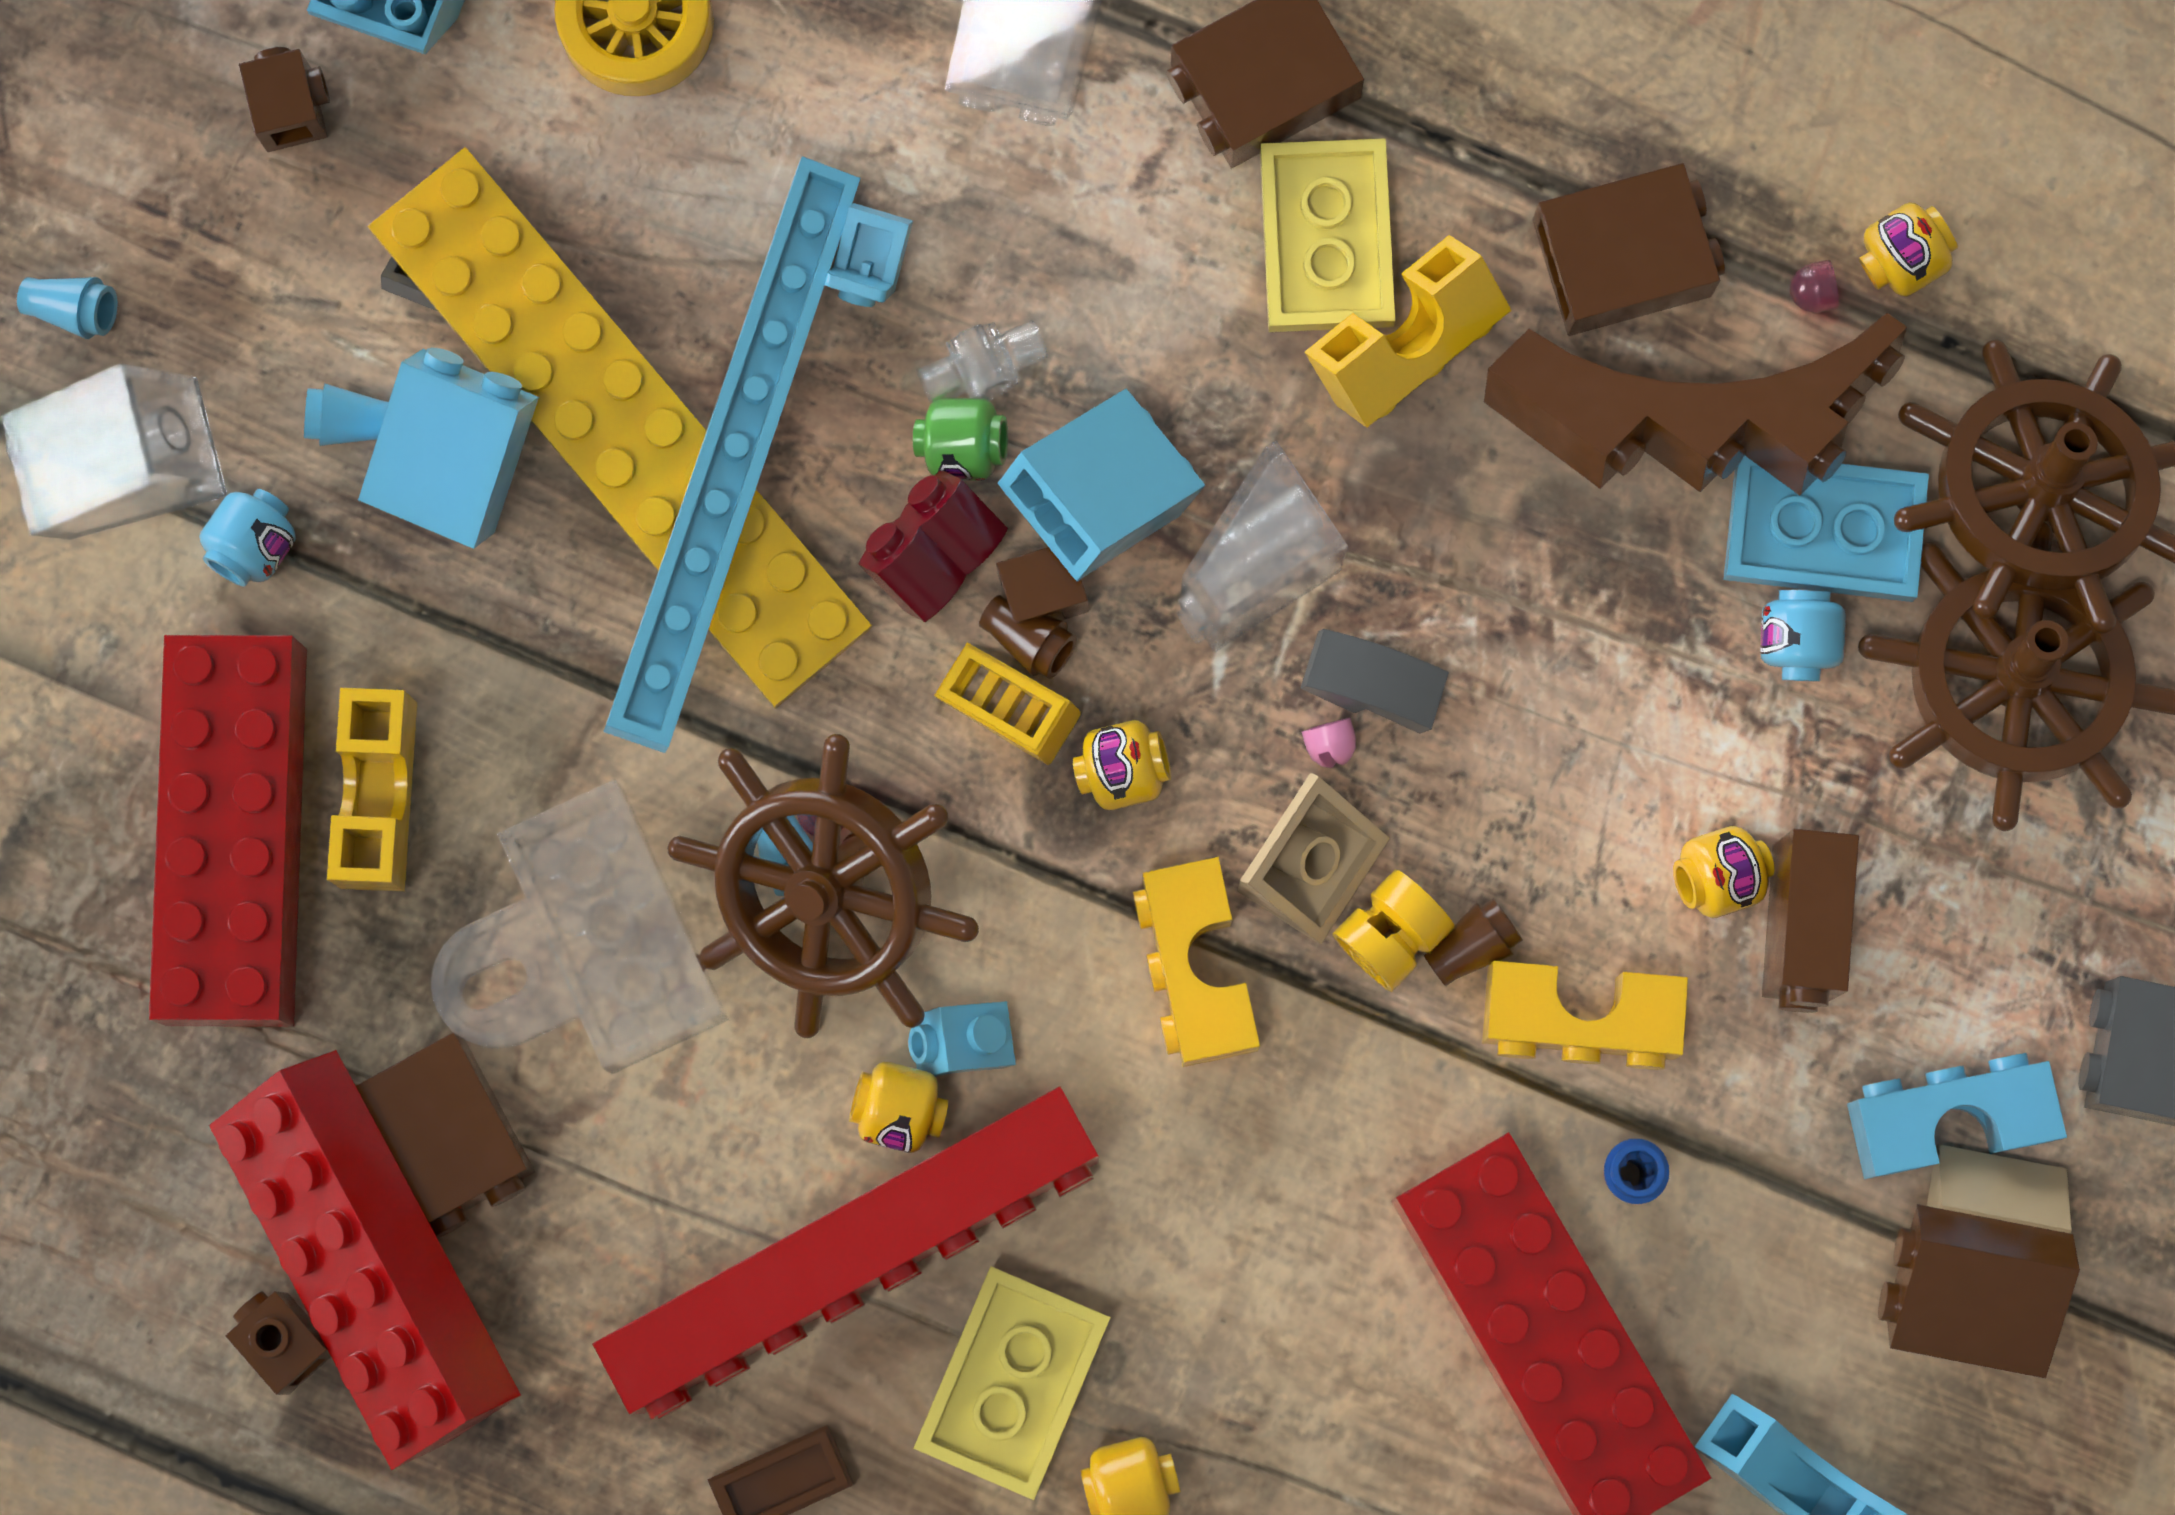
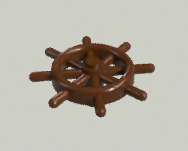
[1894,340,2175,634]
[1858,522,2175,831]
[667,734,979,1038]

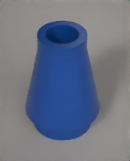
[1604,1139,1669,1204]

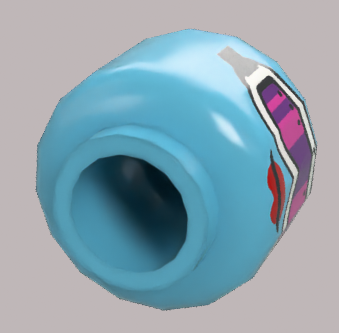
[199,489,296,587]
[1760,590,1846,681]

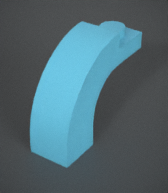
[1695,1393,1908,1515]

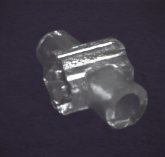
[917,320,1048,404]

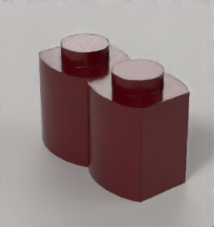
[858,470,1008,622]

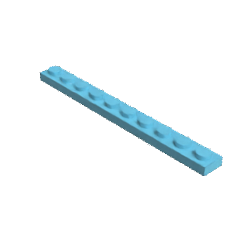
[603,156,861,753]

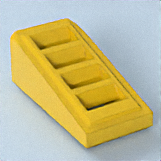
[934,642,1081,765]

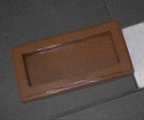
[707,1425,854,1515]

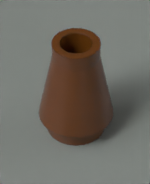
[979,595,1077,679]
[1424,898,1523,986]

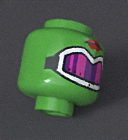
[913,398,1008,481]

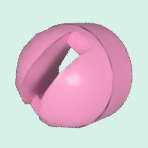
[1302,718,1356,768]

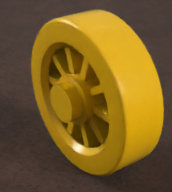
[554,0,714,96]

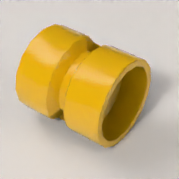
[1332,869,1455,992]

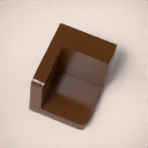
[996,547,1089,624]

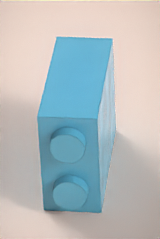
[358,348,539,549]
[997,388,1205,581]

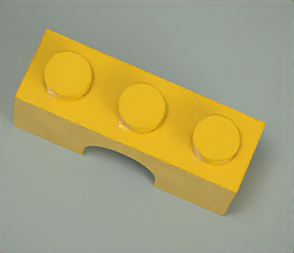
[1304,235,1512,428]
[327,688,417,892]
[1133,857,1260,1067]
[1482,961,1688,1070]

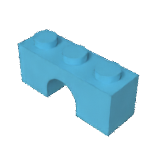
[1847,1053,2067,1180]

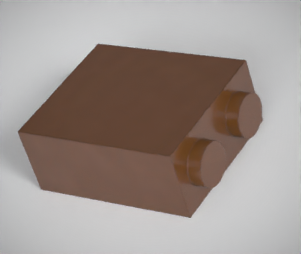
[1166,0,1364,169]
[1532,163,1725,336]
[1762,829,1859,1013]
[356,1032,535,1238]
[1878,1204,2080,1378]

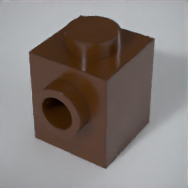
[239,47,330,152]
[225,1291,331,1395]

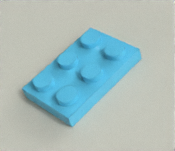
[1723,455,1929,602]

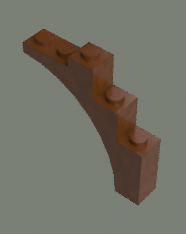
[1484,313,1907,496]

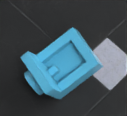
[824,203,913,307]
[908,1001,1016,1077]

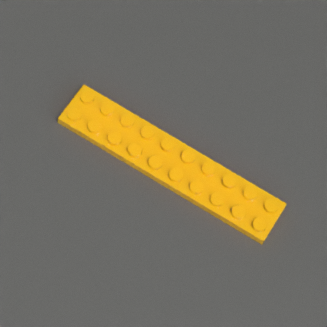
[367,147,872,709]

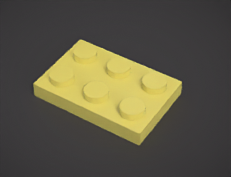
[1260,138,1395,332]
[913,1266,1111,1500]

